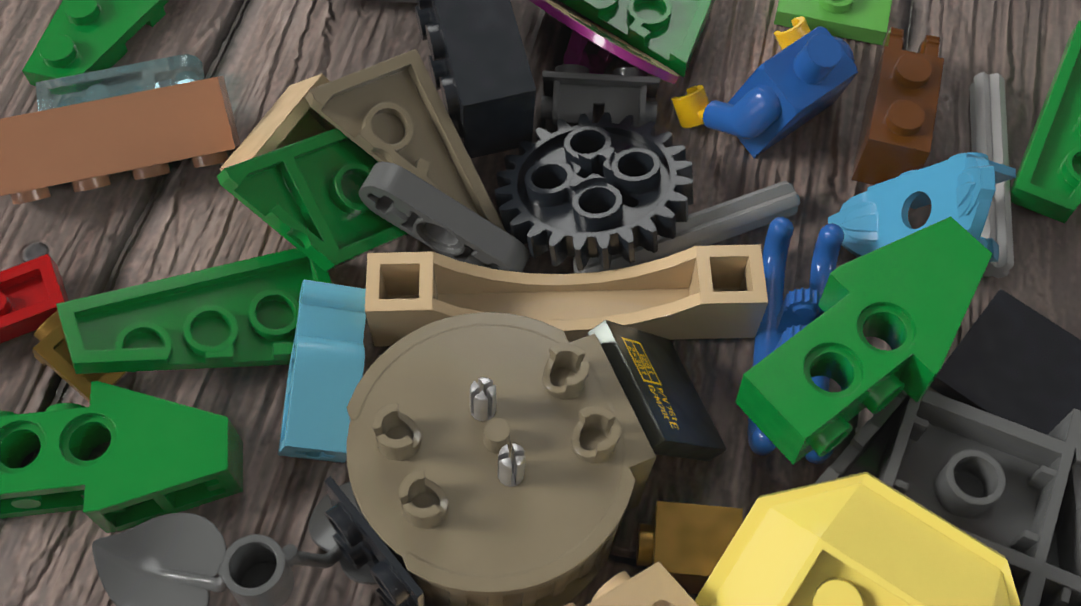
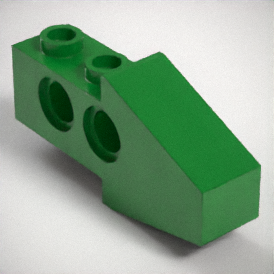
[735,216,992,465]
[0,381,243,533]

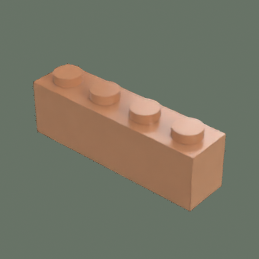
[0,75,240,205]

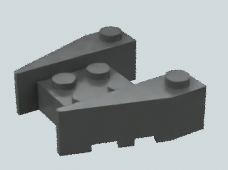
[814,390,1081,606]

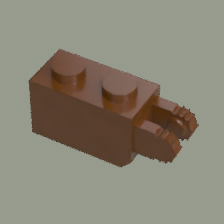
[851,27,944,185]

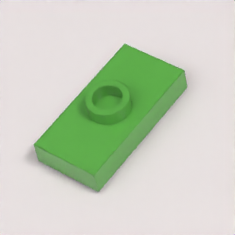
[774,0,892,45]

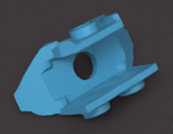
[828,152,1016,262]

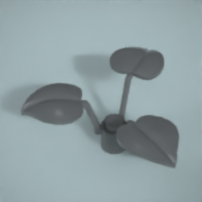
[92,481,377,606]

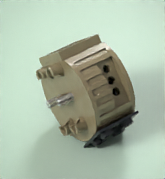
[324,312,656,606]

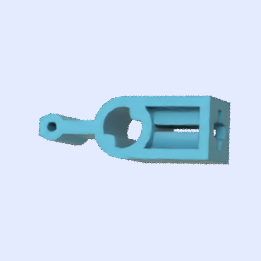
[278,279,366,463]

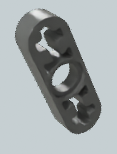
[359,162,530,273]

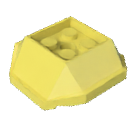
[695,472,1021,606]

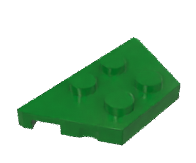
[216,128,409,272]

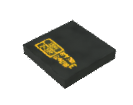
[587,320,727,461]

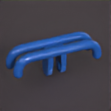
[747,217,844,464]

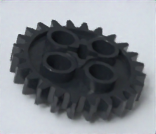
[495,112,694,270]

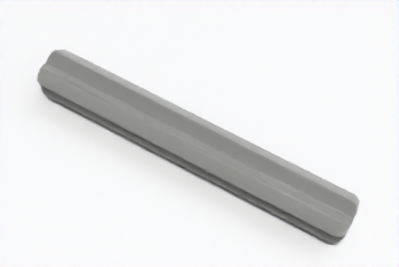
[969,72,1014,278]
[573,181,800,273]

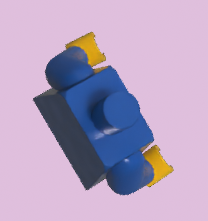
[671,16,858,158]

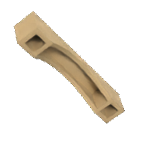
[365,244,768,346]

